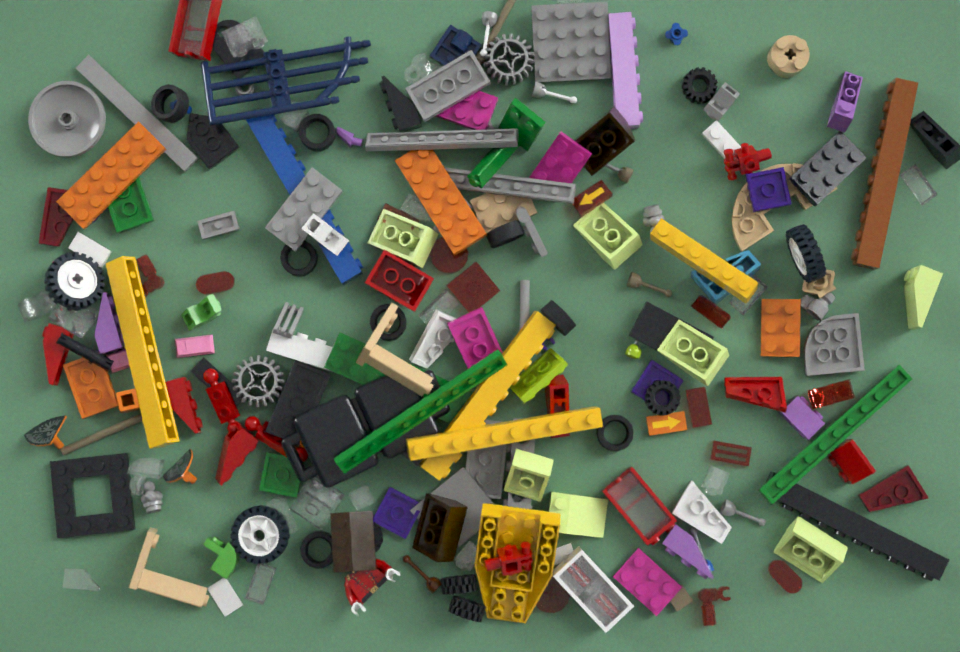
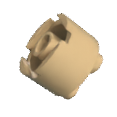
[767,35,810,78]

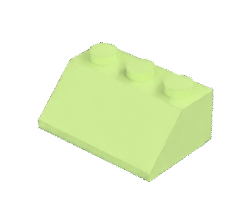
[774,516,848,584]

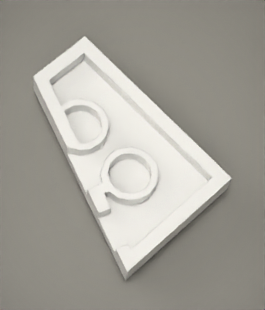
[409,309,456,369]
[672,480,732,544]

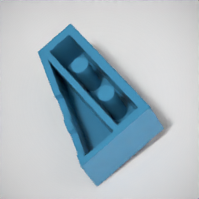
[691,250,761,305]

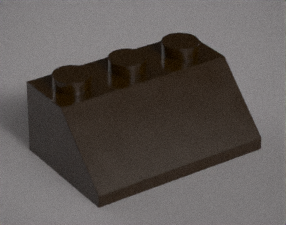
[574,106,636,176]
[412,493,468,562]
[330,511,377,573]

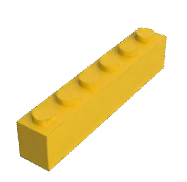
[650,218,758,304]

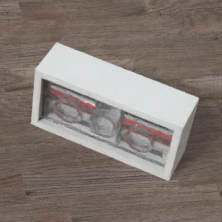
[552,546,634,633]

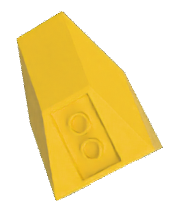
[475,503,561,623]

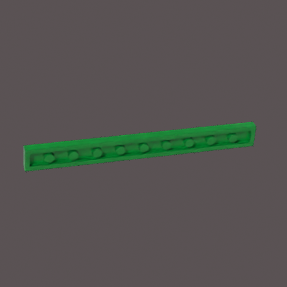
[334,349,507,474]
[758,365,912,505]

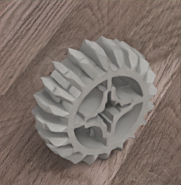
[483,34,535,85]
[232,355,284,408]

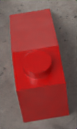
[42,323,75,386]
[545,375,570,438]

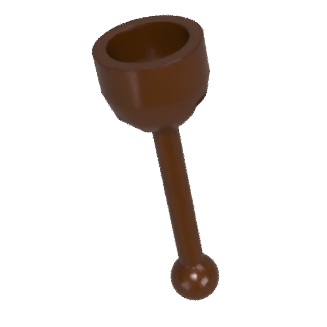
[403,555,441,594]

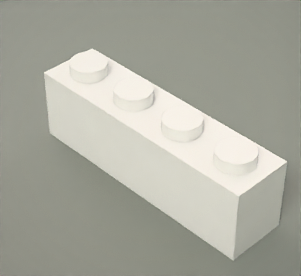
[266,327,333,371]

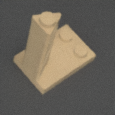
[356,303,434,396]
[129,527,209,608]

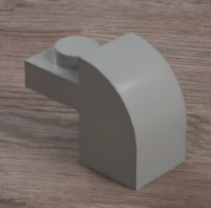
[704,82,740,122]

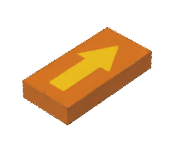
[646,411,687,436]

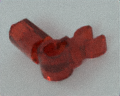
[136,254,164,298]
[698,586,731,626]

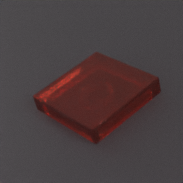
[447,262,500,313]

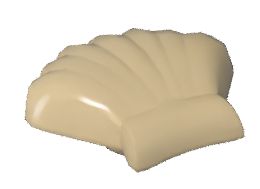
[802,270,836,298]

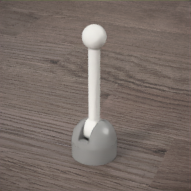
[480,11,498,57]
[531,82,577,104]

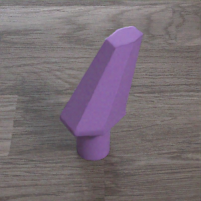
[336,126,363,148]

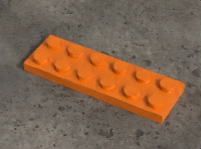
[56,121,167,230]
[395,149,487,256]

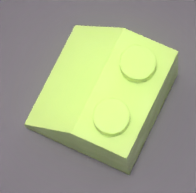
[503,449,554,502]

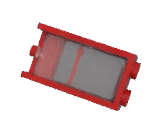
[168,0,222,61]
[601,466,677,546]

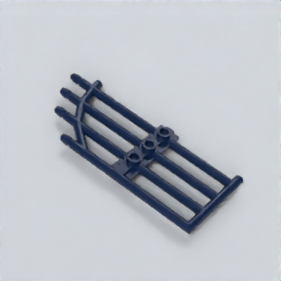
[201,36,371,126]

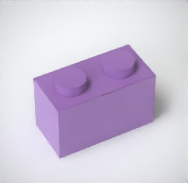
[778,396,825,440]

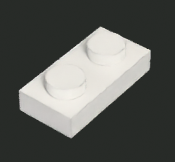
[702,120,741,159]

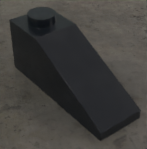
[910,111,960,169]

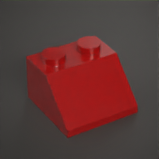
[827,439,876,484]

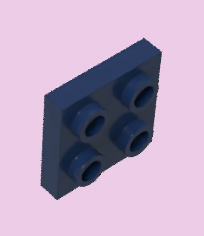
[430,24,482,66]

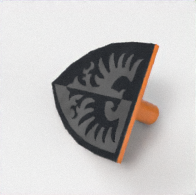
[24,415,67,449]
[163,449,197,484]

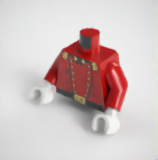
[344,559,400,616]

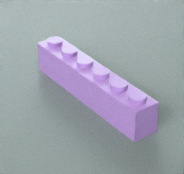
[608,12,643,129]

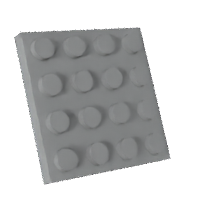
[531,1,611,83]

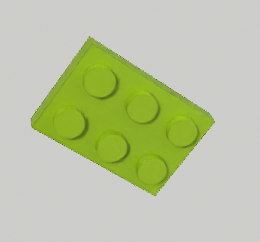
[509,348,568,403]

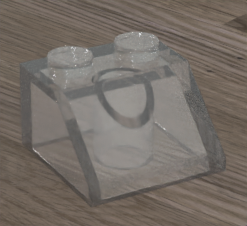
[290,476,345,531]

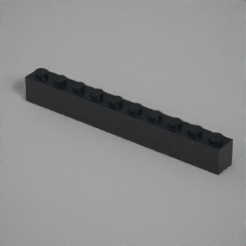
[765,472,949,582]

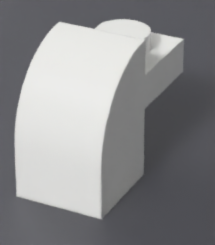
[302,213,349,256]

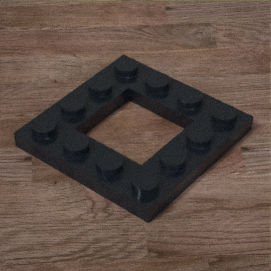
[50,453,135,538]

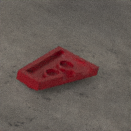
[39,187,74,247]
[858,465,929,512]

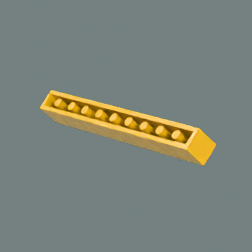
[105,256,180,449]
[419,311,556,481]
[406,406,603,461]

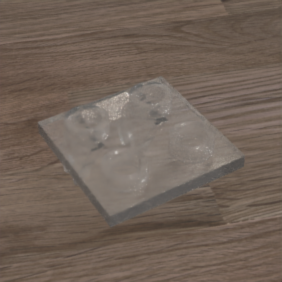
[48,305,99,338]

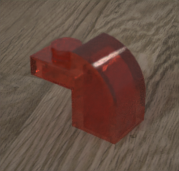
[808,379,855,409]

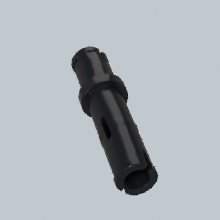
[56,332,114,372]

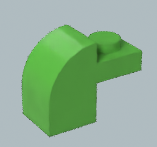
[181,294,222,331]
[203,536,239,579]

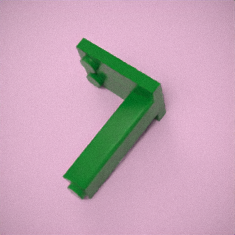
[467,98,546,189]

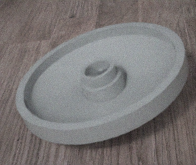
[28,81,106,158]

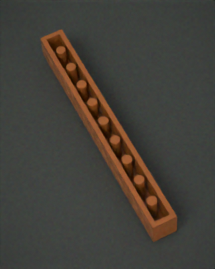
[851,78,919,270]

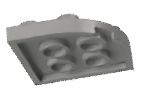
[804,313,865,376]

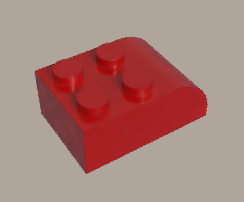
[365,250,434,312]

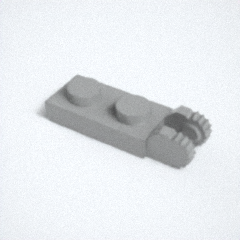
[515,206,548,257]

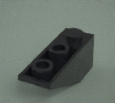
[380,76,422,132]

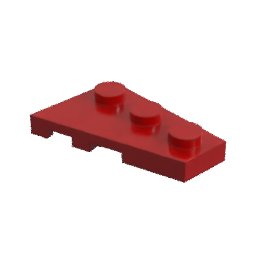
[724,377,787,413]

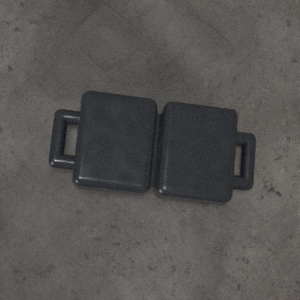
[281,370,450,488]

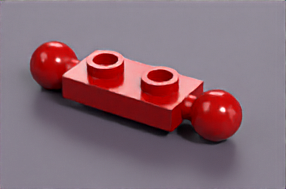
[203,369,242,434]
[245,416,308,462]

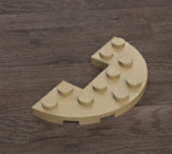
[732,163,837,252]

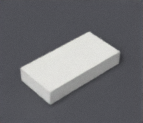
[68,232,112,268]

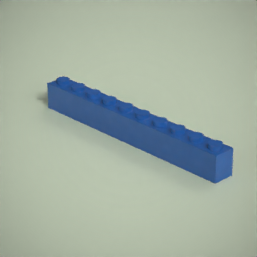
[246,115,364,285]

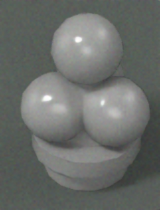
[643,205,664,232]
[141,481,163,514]

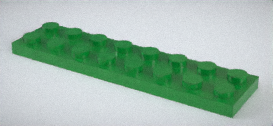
[324,332,473,423]

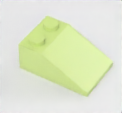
[573,201,643,270]
[368,209,439,268]
[904,265,943,330]
[657,320,729,387]
[548,491,608,538]

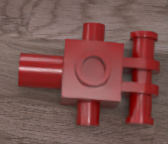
[724,143,772,180]
[484,541,533,576]

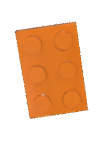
[761,299,801,357]
[63,354,118,419]

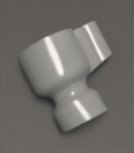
[801,292,836,321]

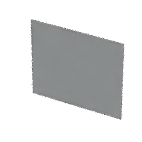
[410,467,494,548]

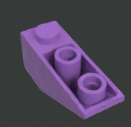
[827,71,863,133]
[94,292,125,355]
[662,525,714,580]

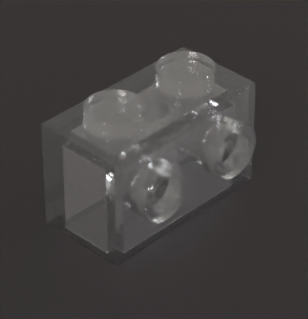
[221,16,268,57]

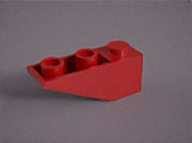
[166,377,203,434]
[215,423,258,486]

